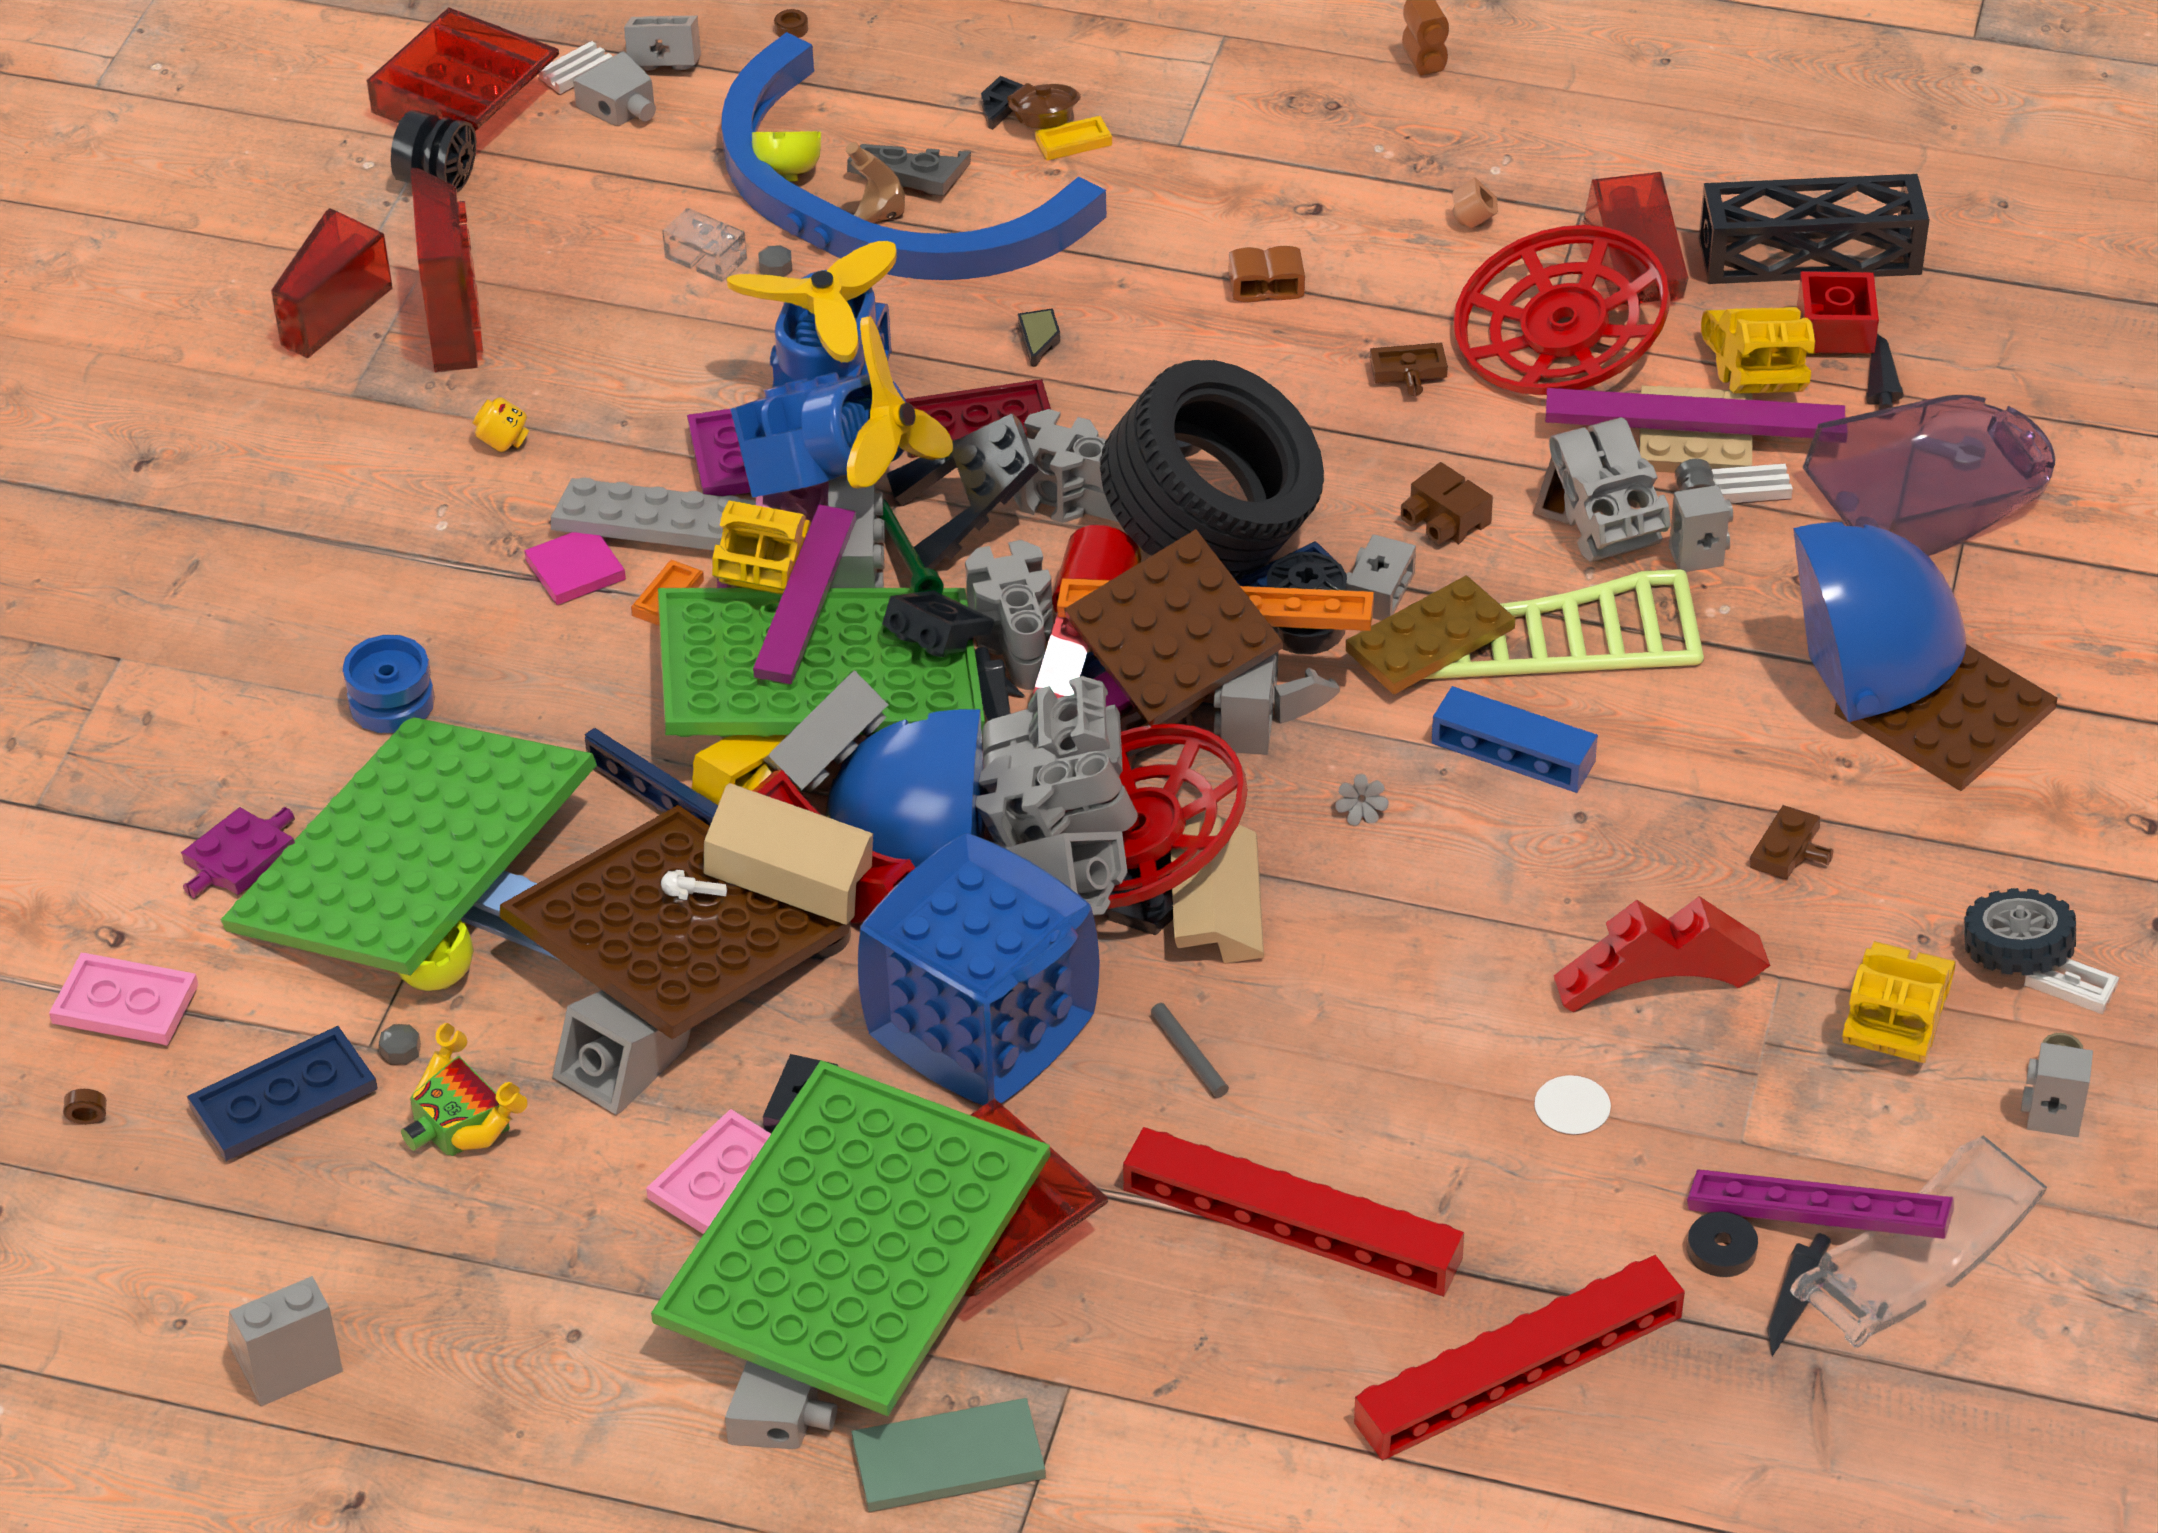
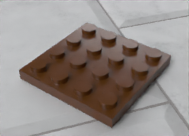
[1064,529,1283,726]
[1834,644,2058,791]

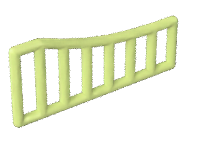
[1424,569,1704,679]

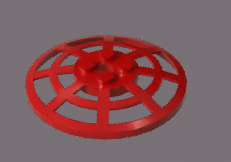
[1453,225,1670,395]
[1107,724,1248,909]

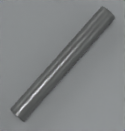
[1151,1003,1229,1098]

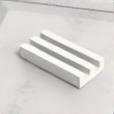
[538,41,613,94]
[1712,464,1793,503]
[2024,958,2119,1014]

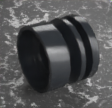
[390,109,477,193]
[1267,552,1347,655]

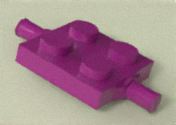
[181,807,295,898]

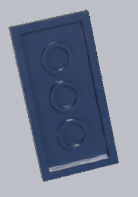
[187,1026,378,1161]

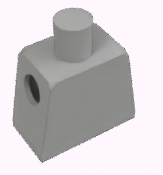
[573,51,656,126]
[725,1361,837,1449]

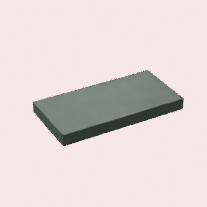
[851,1398,1046,1512]

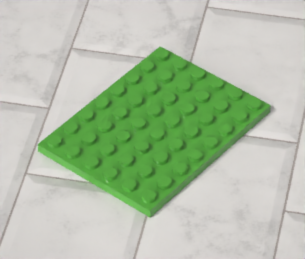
[658,588,985,737]
[220,717,597,976]
[651,1060,1051,1416]

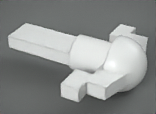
[661,870,727,900]

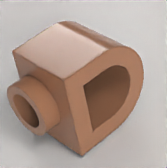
[1453,177,1498,228]

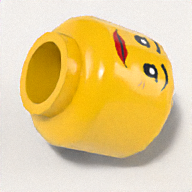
[472,397,529,452]

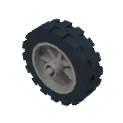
[1964,888,2076,975]

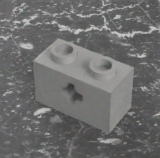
[624,16,701,70]
[1669,485,1733,572]
[1347,534,1416,621]
[2021,1043,2093,1137]

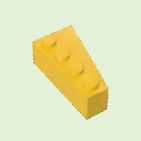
[691,735,788,805]

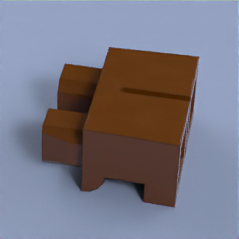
[1401,462,1493,545]

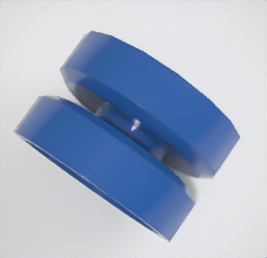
[342,635,435,733]

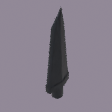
[1866,334,1904,415]
[975,647,1011,721]
[1767,1233,1835,1357]

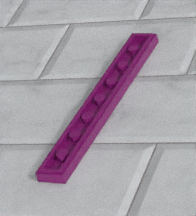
[1545,388,1846,440]

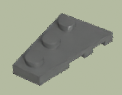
[847,144,971,196]

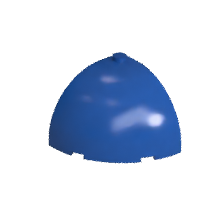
[1793,522,1966,722]
[826,709,985,868]

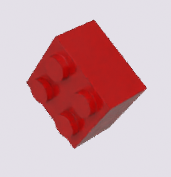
[1797,271,1879,354]

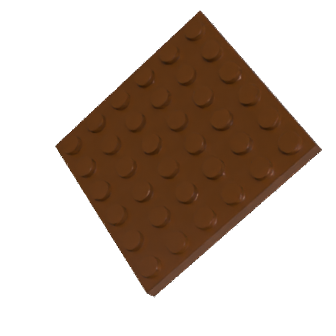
[499,805,850,1040]

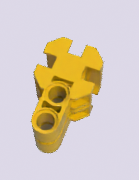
[1701,307,1815,394]
[712,500,811,595]
[1842,941,1956,1063]

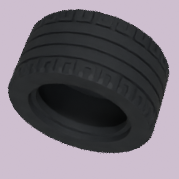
[1100,360,1324,580]

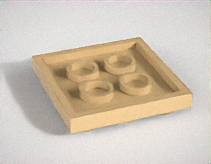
[1639,385,1752,473]

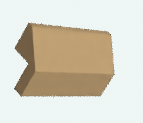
[704,783,873,925]
[1171,812,1264,964]

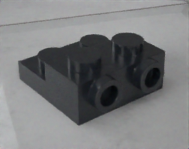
[882,590,995,657]

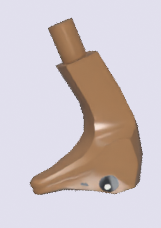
[846,142,905,223]

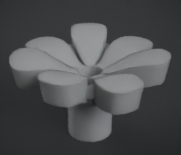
[1336,774,1389,826]

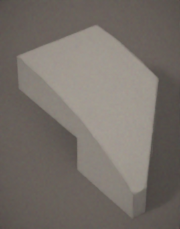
[1274,668,1340,724]

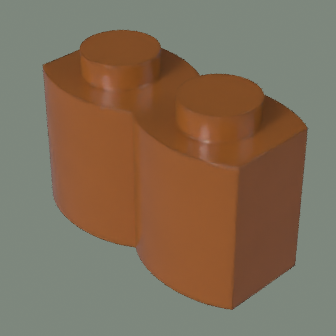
[1402,0,1449,76]
[1228,246,1305,302]

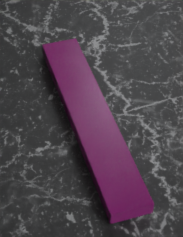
[753,505,856,684]
[1687,1169,1954,1239]

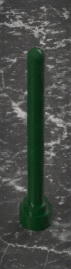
[878,499,944,594]

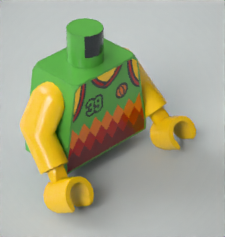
[401,1023,528,1156]

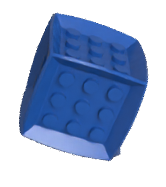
[858,833,1100,1108]

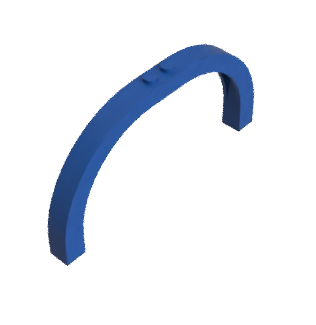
[722,32,1107,280]

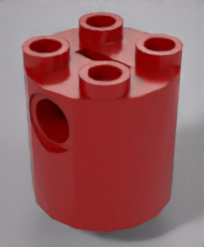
[1052,525,1142,614]

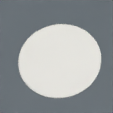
[1535,1075,1611,1134]

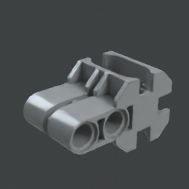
[1014,409,1118,523]
[1549,417,1671,562]
[965,540,1053,690]
[982,676,1123,794]
[976,748,1138,848]

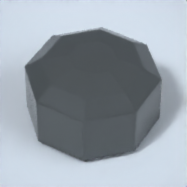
[758,245,792,277]
[379,1024,421,1065]

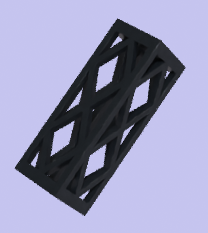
[1699,174,1930,284]

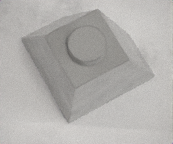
[1005,831,1127,916]

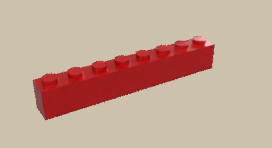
[1123,1127,1464,1297]
[1354,1255,1685,1461]

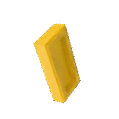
[1035,116,1112,161]

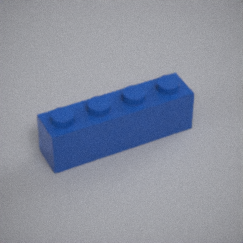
[1431,686,1598,793]

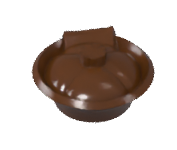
[1007,83,1081,129]

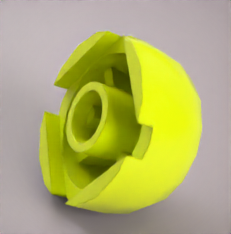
[752,131,821,181]
[398,919,474,991]

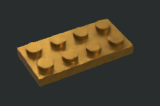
[1345,575,1515,695]

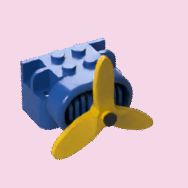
[726,241,897,388]
[730,316,953,498]

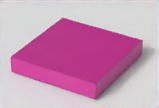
[524,532,626,605]

